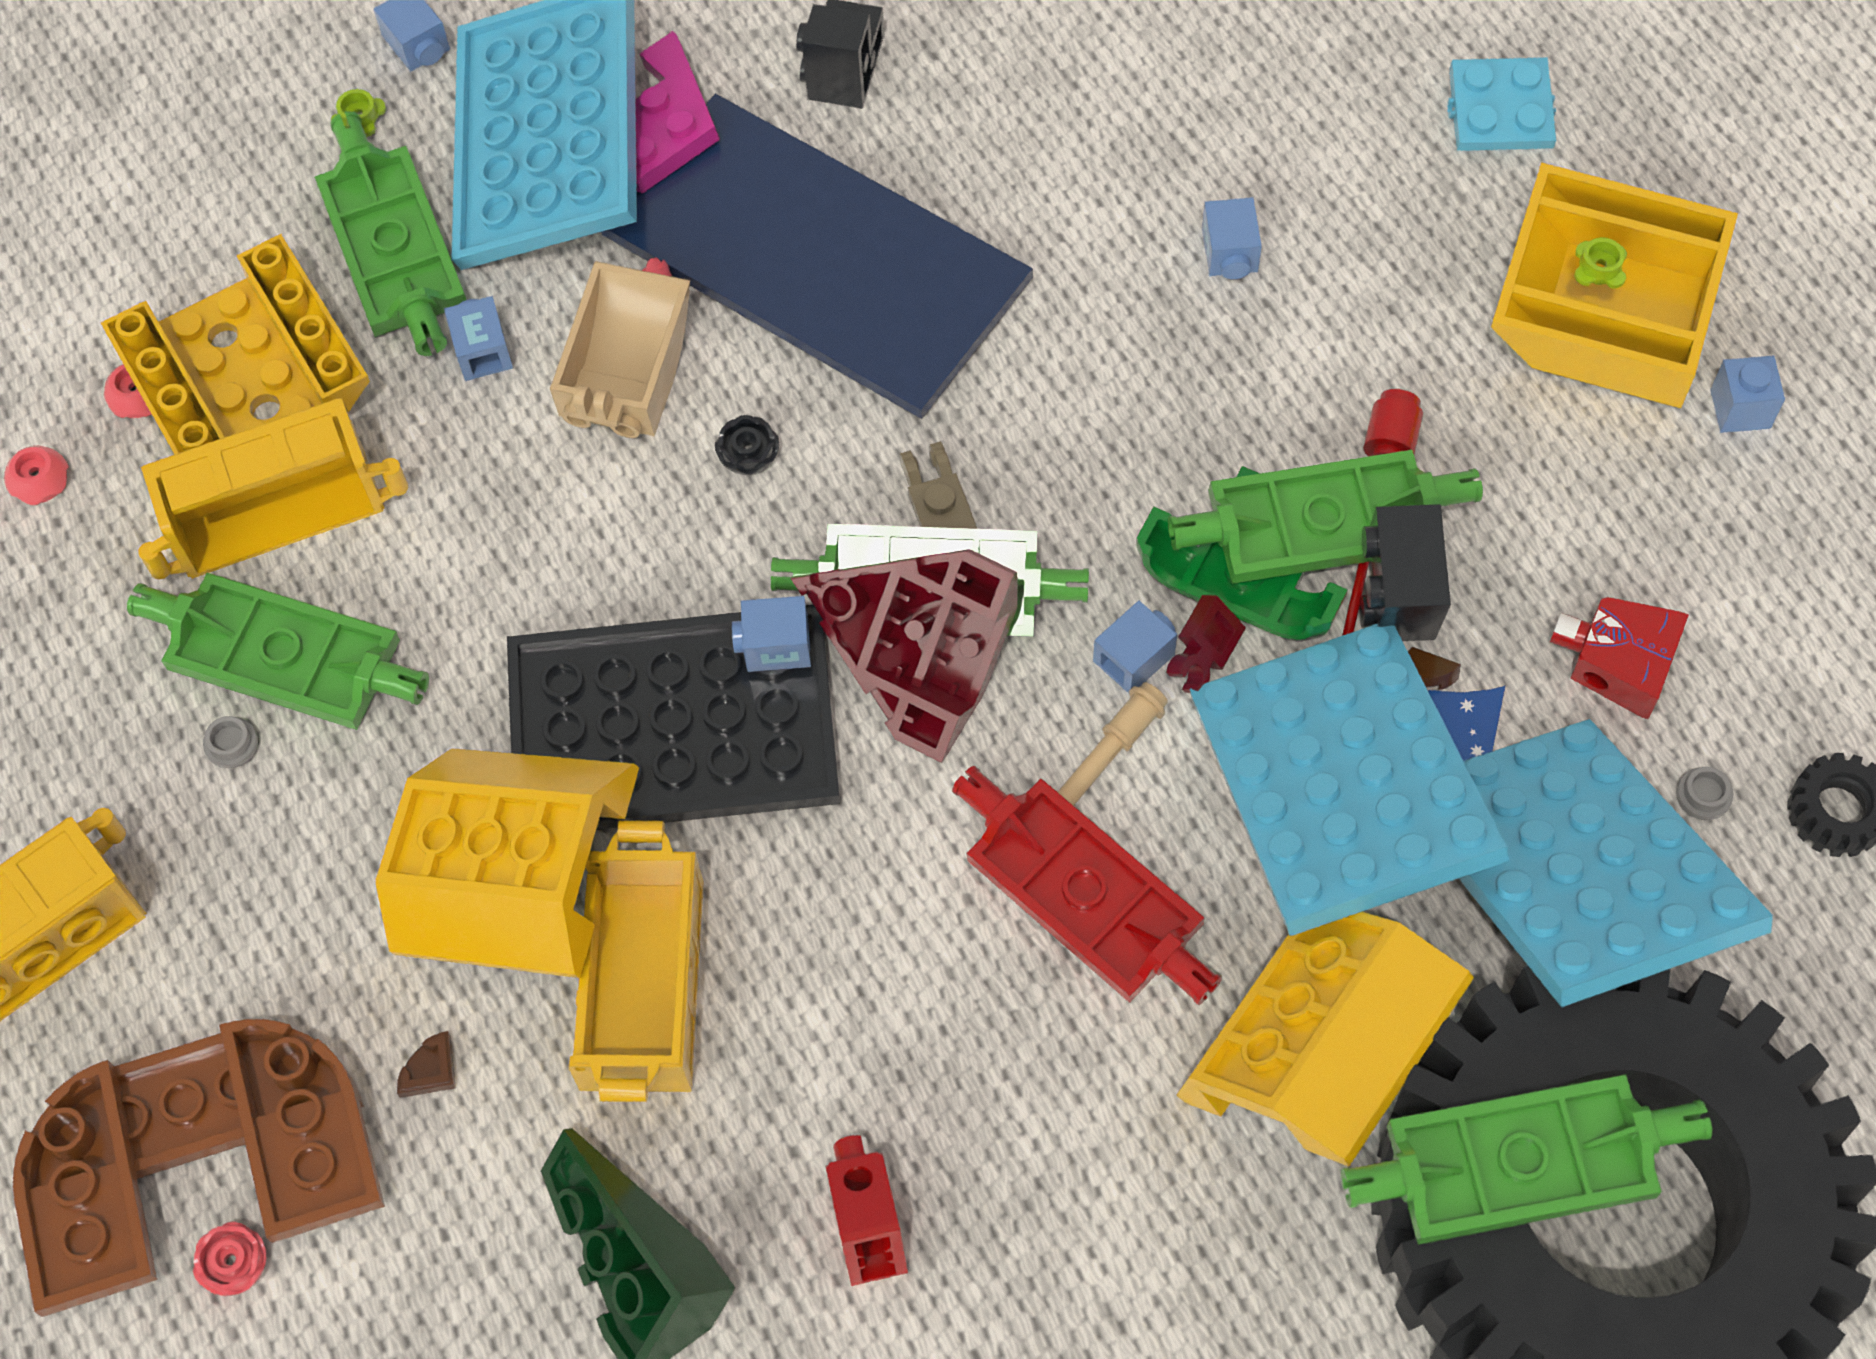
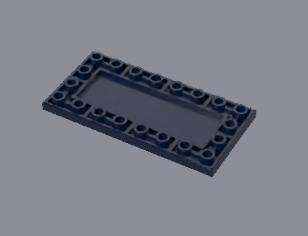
[601,93,1033,419]

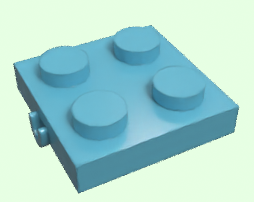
[1447,57,1556,151]

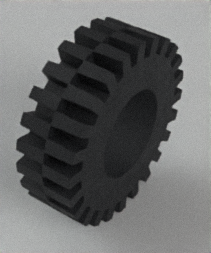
[1371,966,1876,1359]

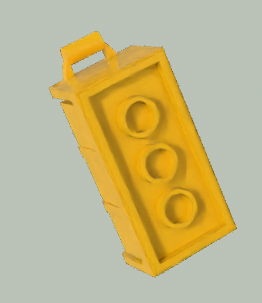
[138,398,408,580]
[0,808,147,1021]
[569,821,704,1102]

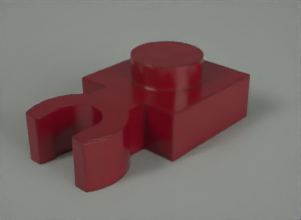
[1166,595,1246,693]

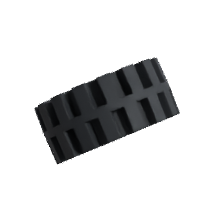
[1787,753,1876,857]

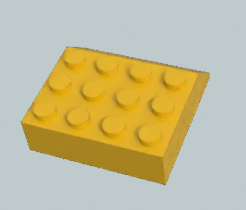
[1491,162,1738,408]

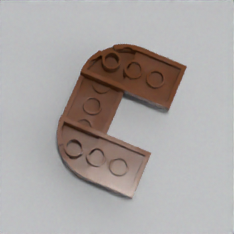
[13,1019,385,1317]

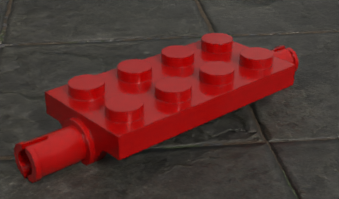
[952,765,1222,1006]

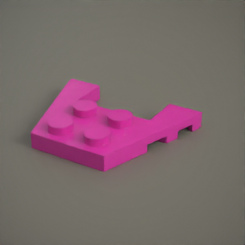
[636,31,720,193]

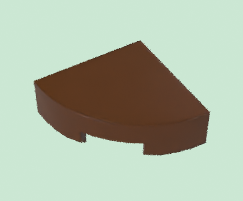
[1408,647,1461,690]
[397,1031,456,1098]

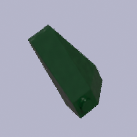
[541,1128,736,1359]

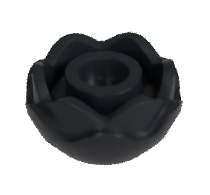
[715,415,779,475]

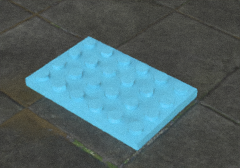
[452,0,637,270]
[1189,624,1509,936]
[1459,719,1773,1007]

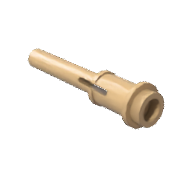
[1058,682,1168,806]

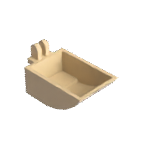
[550,261,690,438]

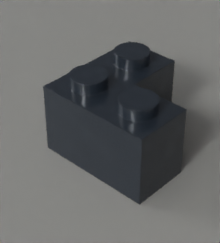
[796,0,885,109]
[1360,504,1451,641]

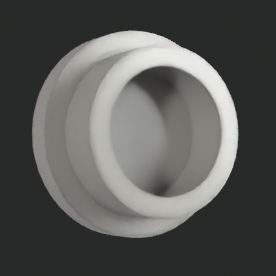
[203,716,258,768]
[1677,767,1733,820]

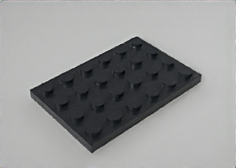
[507,604,840,830]

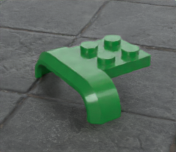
[1136,466,1348,640]

